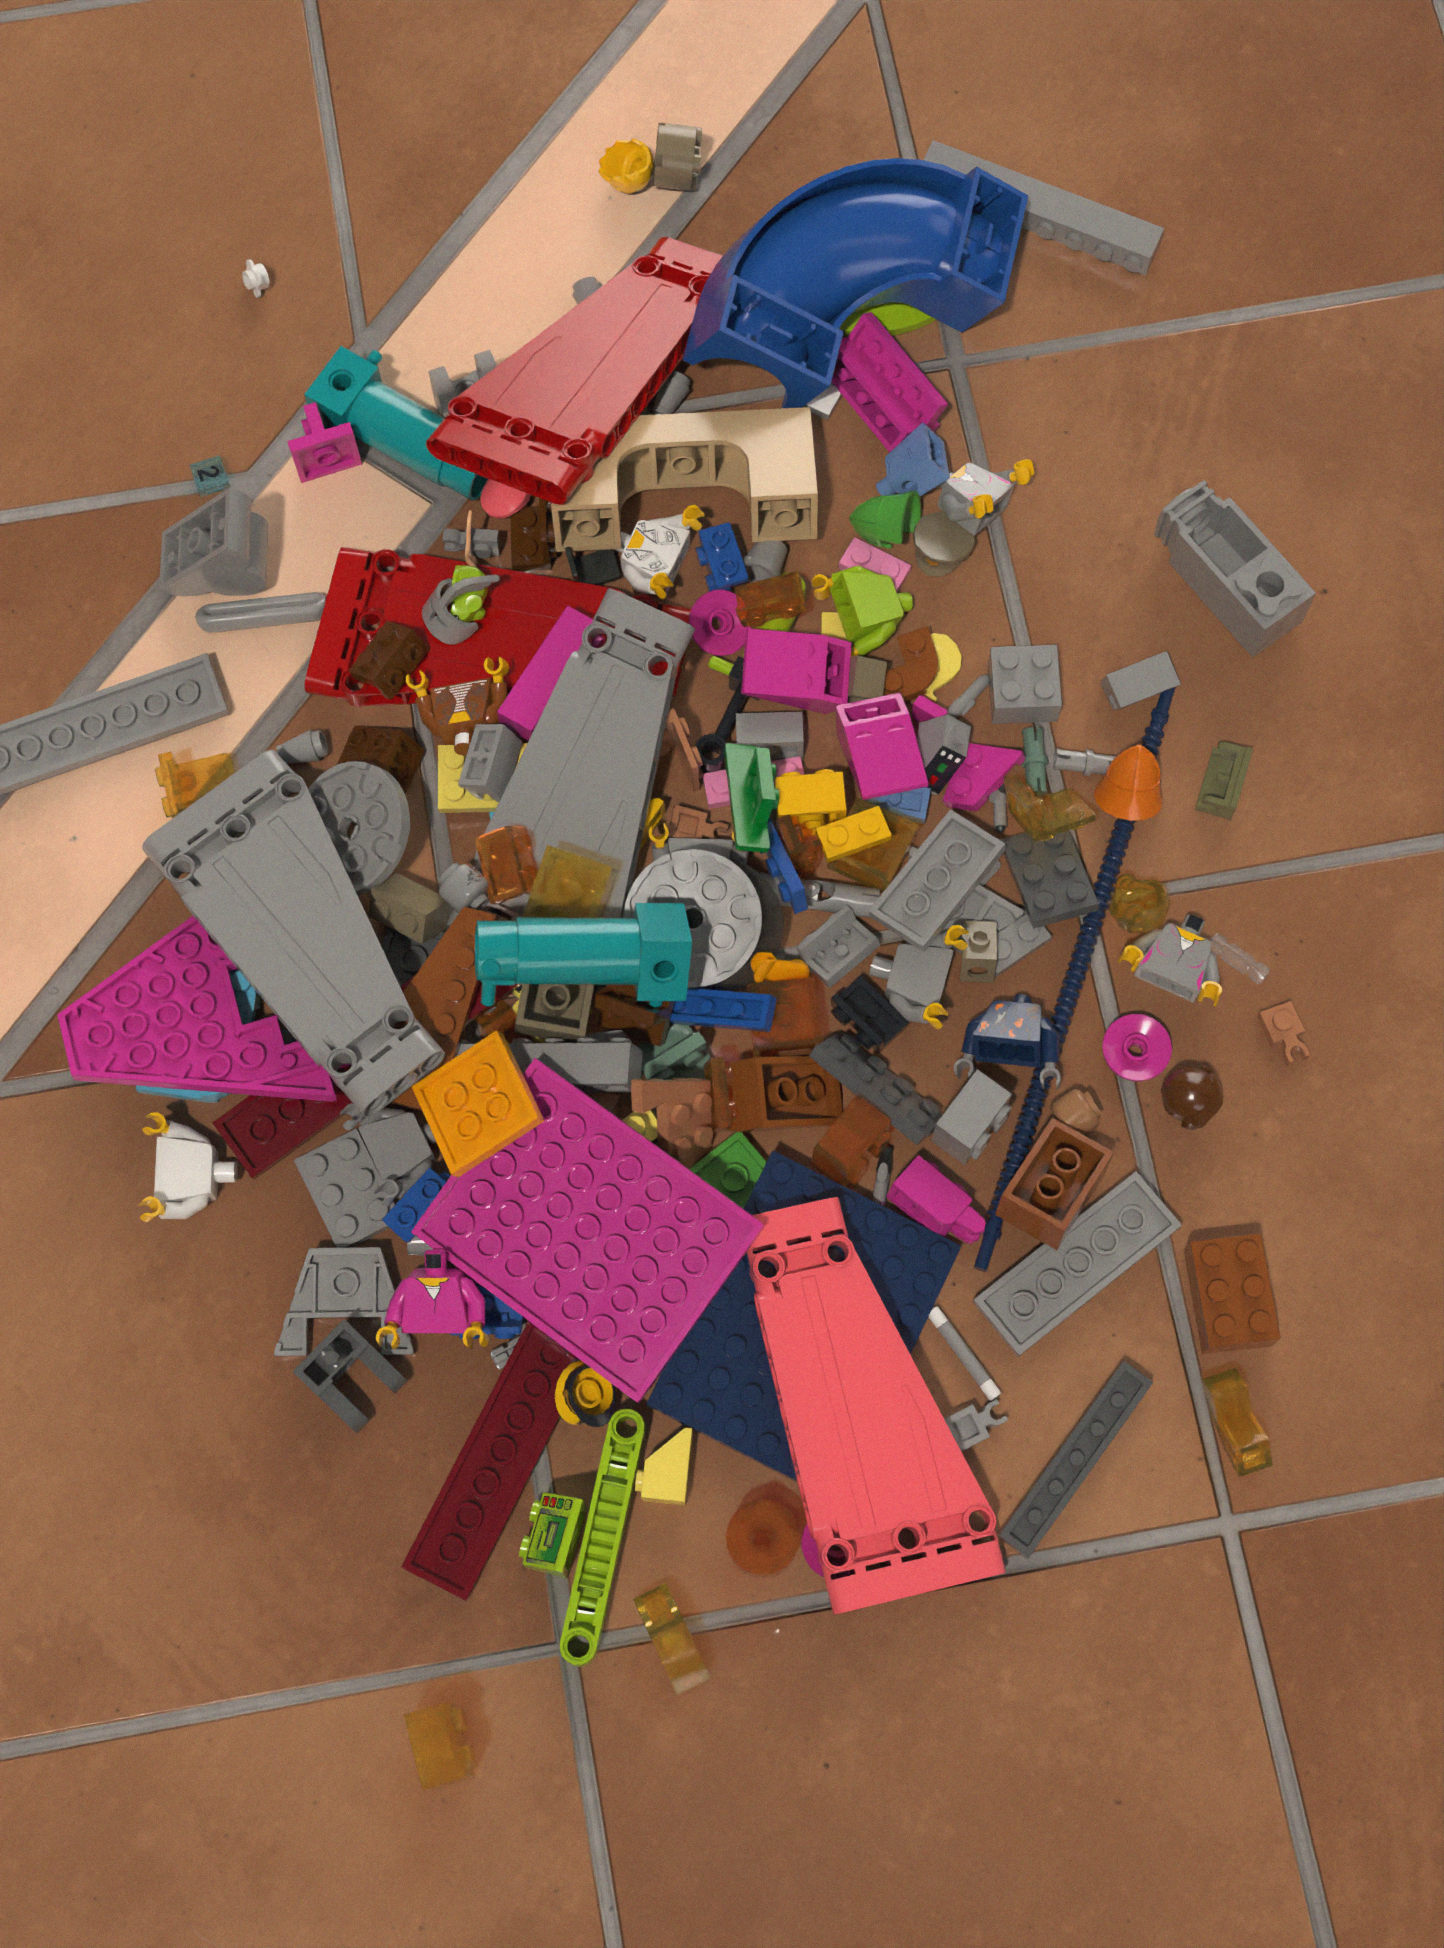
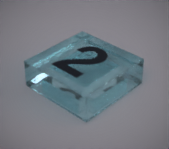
[189,455,231,497]

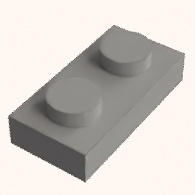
[995,914,1052,977]

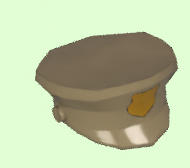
[913,511,975,577]

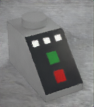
[917,714,971,795]

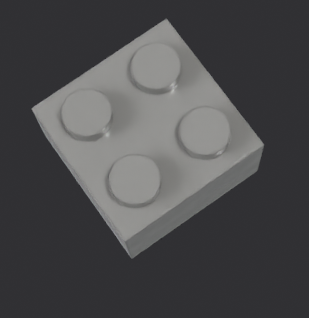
[987,645,1062,724]
[931,1069,1012,1165]

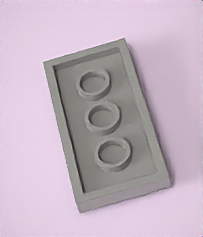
[868,809,1006,952]

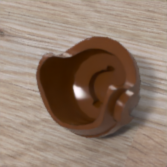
[1161,1066,1223,1130]

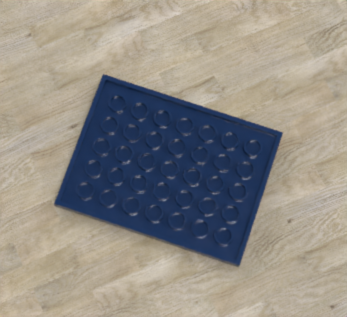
[646,1151,962,1482]

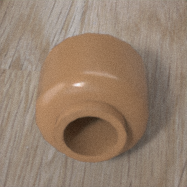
[1048,1089,1102,1135]

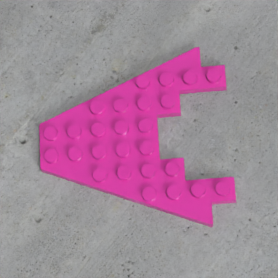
[57,916,352,1102]

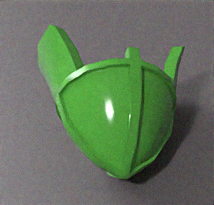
[849,490,922,549]

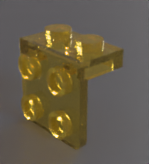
[155,751,235,819]

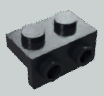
[831,975,909,1053]

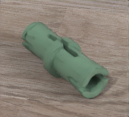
[1021,727,1048,797]

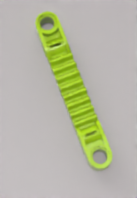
[560,1409,646,1667]

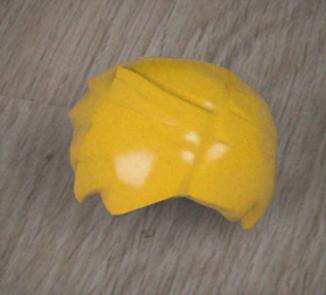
[598,138,654,194]

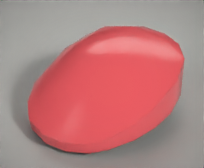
[480,479,531,518]

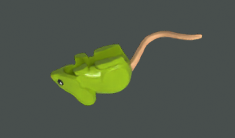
[450,510,488,623]

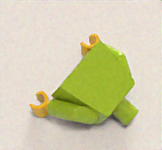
[812,566,913,657]

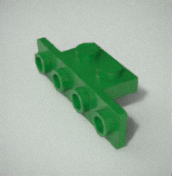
[724,743,779,853]

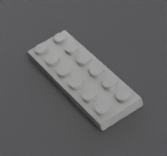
[973,1171,1182,1357]

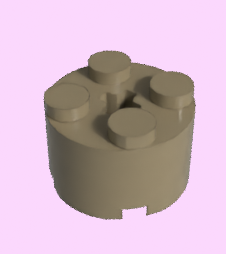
[653,123,702,191]

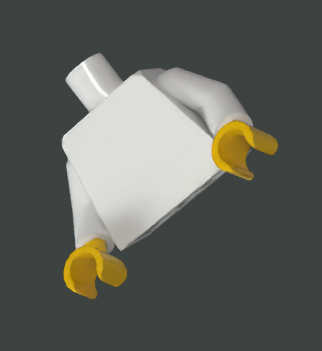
[138,1112,238,1222]

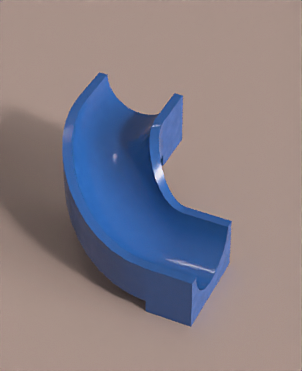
[683,158,1028,408]

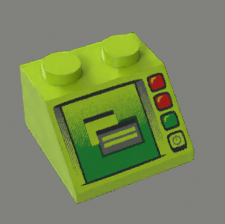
[519,1492,587,1579]

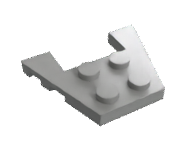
[274,1247,415,1356]

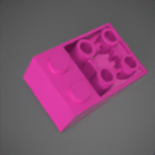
[741,628,852,714]
[836,693,928,800]

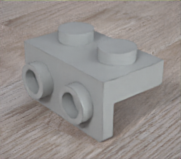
[797,905,880,988]

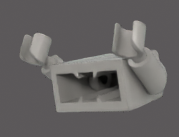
[340,1104,436,1206]

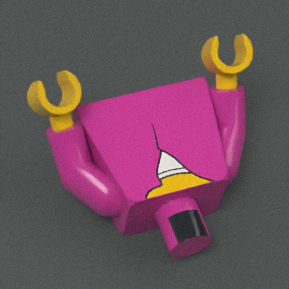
[376,1249,489,1349]

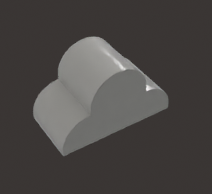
[159,487,268,596]

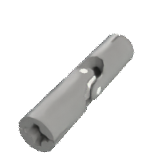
[746,871,880,918]

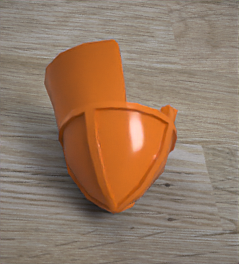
[1093,744,1163,821]

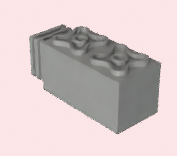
[1154,480,1316,658]

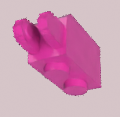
[886,1155,986,1245]

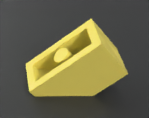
[635,1428,693,1506]

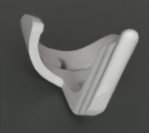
[422,574,500,645]

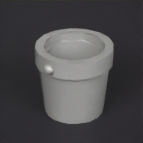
[743,541,787,590]

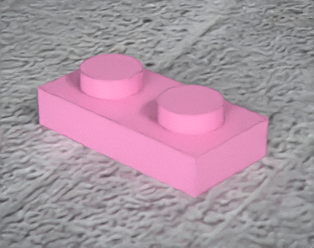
[839,537,912,593]

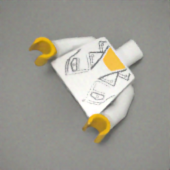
[614,505,705,599]

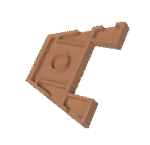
[631,1078,713,1169]

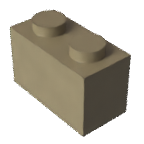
[368,873,450,944]

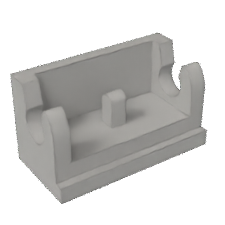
[1100,651,1181,710]
[736,712,804,761]
[458,724,522,802]

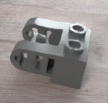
[292,1319,407,1433]

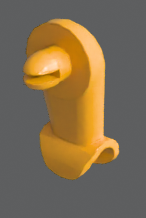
[750,952,810,989]

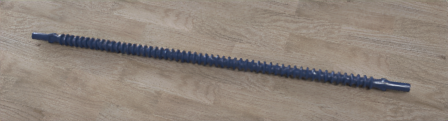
[973,688,1176,1272]

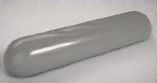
[195,592,327,633]

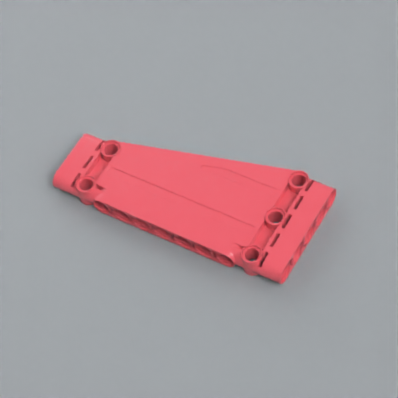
[747,1197,1006,1615]

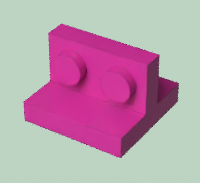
[287,402,362,483]

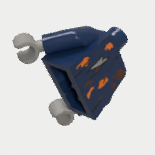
[954,994,1061,1090]

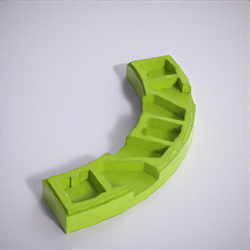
[839,302,937,337]

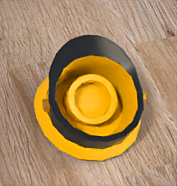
[555,1360,617,1427]

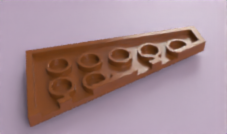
[337,907,499,1111]

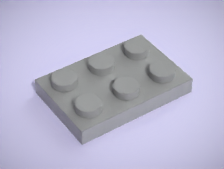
[294,1128,395,1248]

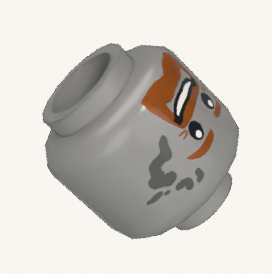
[438,863,490,913]

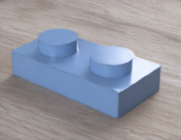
[858,787,931,824]

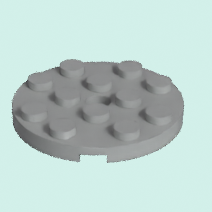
[308,761,411,896]
[624,849,762,988]

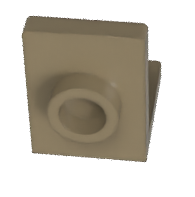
[960,921,997,983]

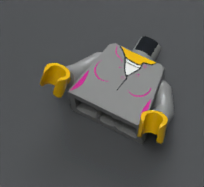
[937,459,1035,536]
[1117,915,1222,1006]

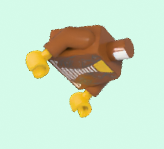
[406,657,509,756]

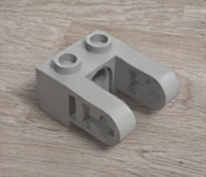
[428,349,497,418]

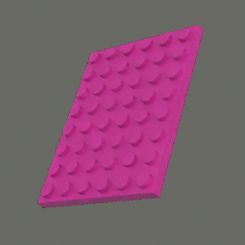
[411,1058,766,1403]

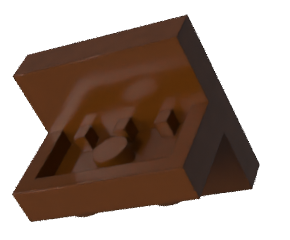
[590,985,674,1047]

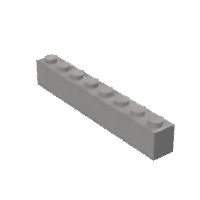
[923,140,1165,275]

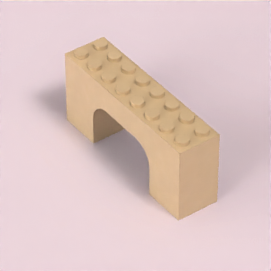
[551,407,818,552]

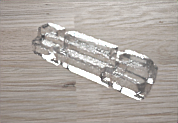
[1210,933,1270,984]

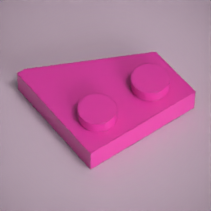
[942,743,1025,812]

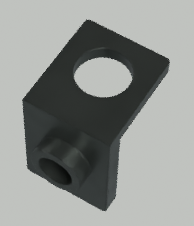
[565,547,621,585]

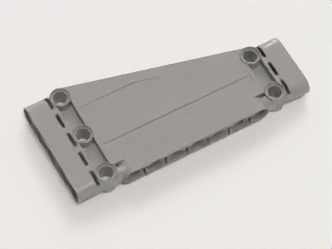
[446,588,695,992]
[142,750,445,1117]

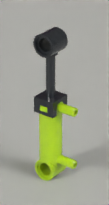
[695,573,806,774]

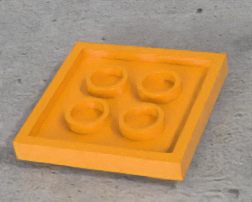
[412,1030,545,1177]

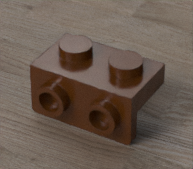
[348,621,428,699]

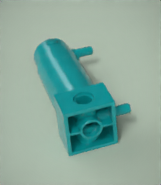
[304,346,488,501]
[475,903,692,1007]

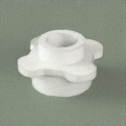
[242,259,269,298]

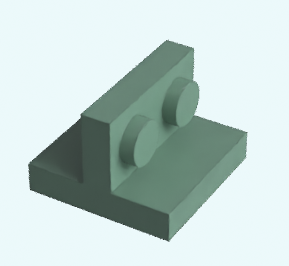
[638,1024,722,1084]

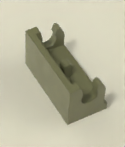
[1195,742,1253,820]

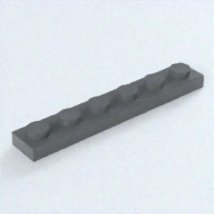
[998,1361,1153,1559]

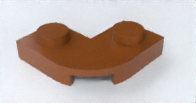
[883,626,940,702]

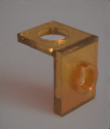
[474,1000,532,1043]

